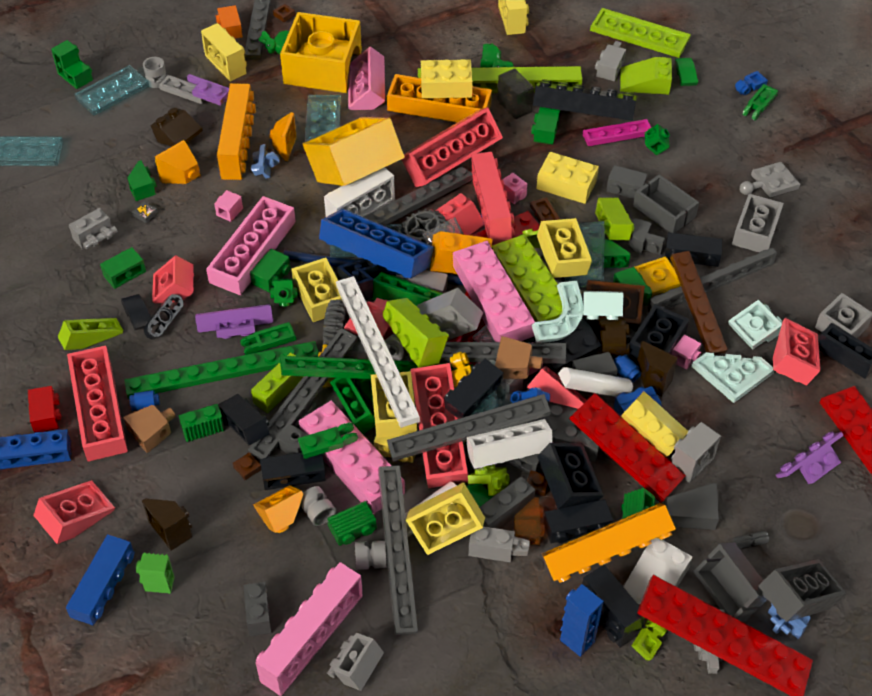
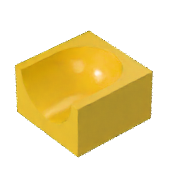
[280,12,362,93]
[303,117,405,186]

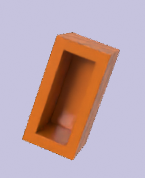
[215,5,243,39]

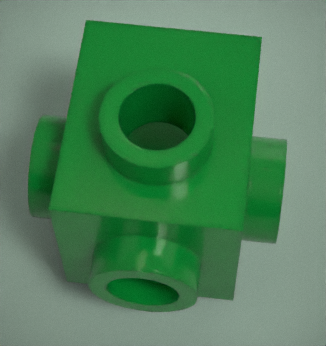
[645,124,670,156]
[270,279,298,306]

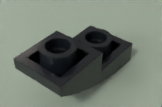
[121,294,151,331]

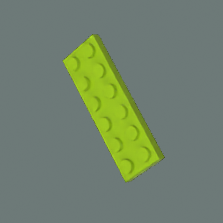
[590,8,691,58]
[492,234,562,322]

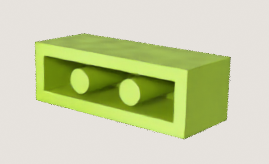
[595,198,634,240]
[251,353,304,413]

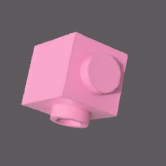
[503,173,528,204]
[214,190,243,222]
[672,335,701,370]

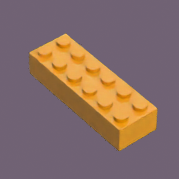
[387,74,492,122]
[217,83,256,180]
[541,503,676,583]

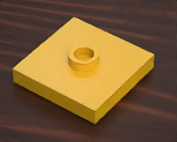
[635,256,681,297]

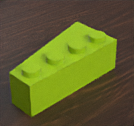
[382,298,449,368]

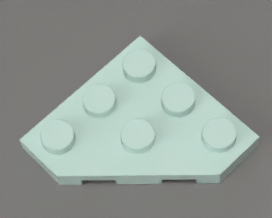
[692,352,775,403]

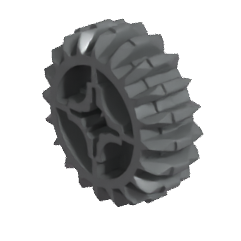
[400,208,449,246]
[323,299,350,345]

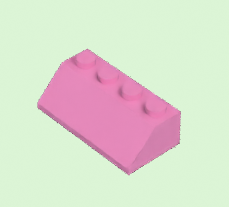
[348,46,385,110]

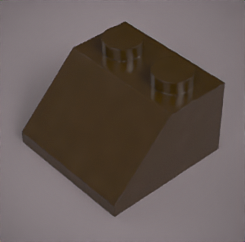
[150,108,203,147]
[637,341,678,397]
[142,498,192,551]

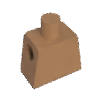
[495,336,543,379]
[123,405,176,453]

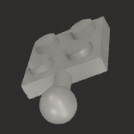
[740,162,800,197]

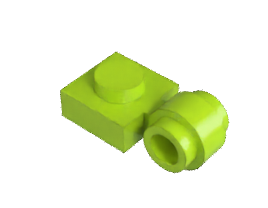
[632,620,667,660]

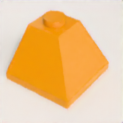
[270,112,297,161]
[155,140,200,184]
[253,485,303,533]

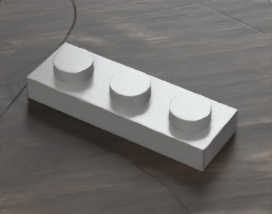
[159,75,205,104]

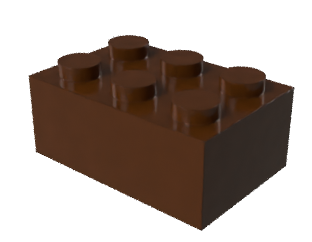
[584,279,645,324]

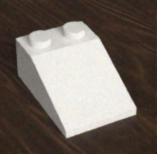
[624,538,692,606]

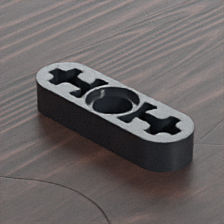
[144,294,183,339]

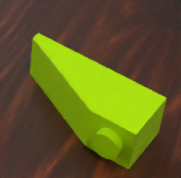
[58,318,123,350]

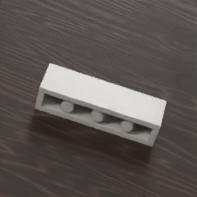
[467,419,552,469]

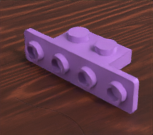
[187,74,229,106]
[195,304,273,339]
[775,431,844,484]

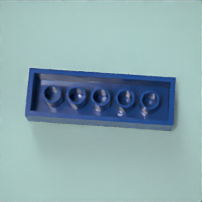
[319,209,434,279]

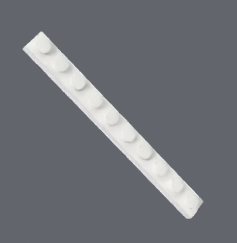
[336,276,420,428]

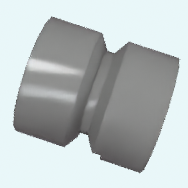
[143,57,167,88]
[384,333,408,361]
[300,486,336,526]
[355,540,387,570]

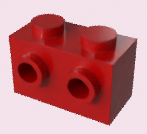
[28,386,61,433]

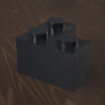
[337,258,379,300]

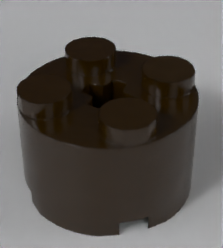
[597,317,629,356]

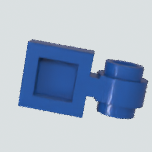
[735,71,768,95]
[510,388,550,403]

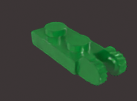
[743,84,778,120]
[240,322,296,355]
[298,422,358,459]

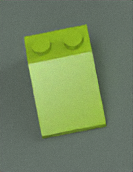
[620,57,672,95]

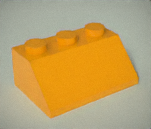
[430,231,492,275]

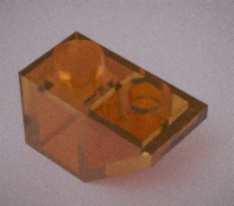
[514,497,545,545]

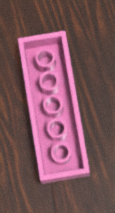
[206,196,296,295]
[453,241,535,342]
[299,400,405,514]
[256,562,363,696]

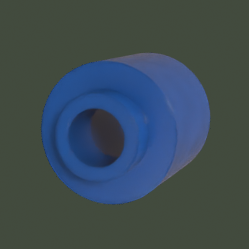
[614,355,642,383]
[129,390,160,411]

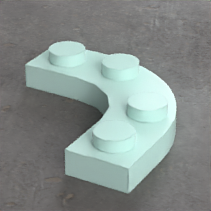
[532,281,583,343]

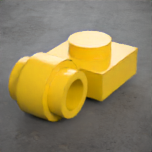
[450,352,472,388]

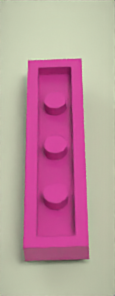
[583,119,651,146]

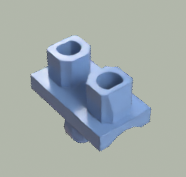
[251,144,280,179]
[768,603,810,639]

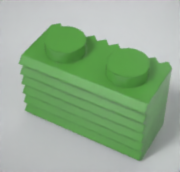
[136,552,175,594]

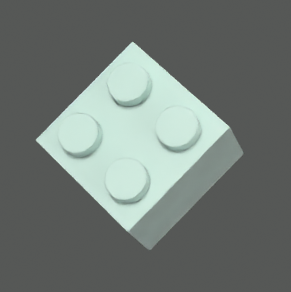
[583,291,623,320]

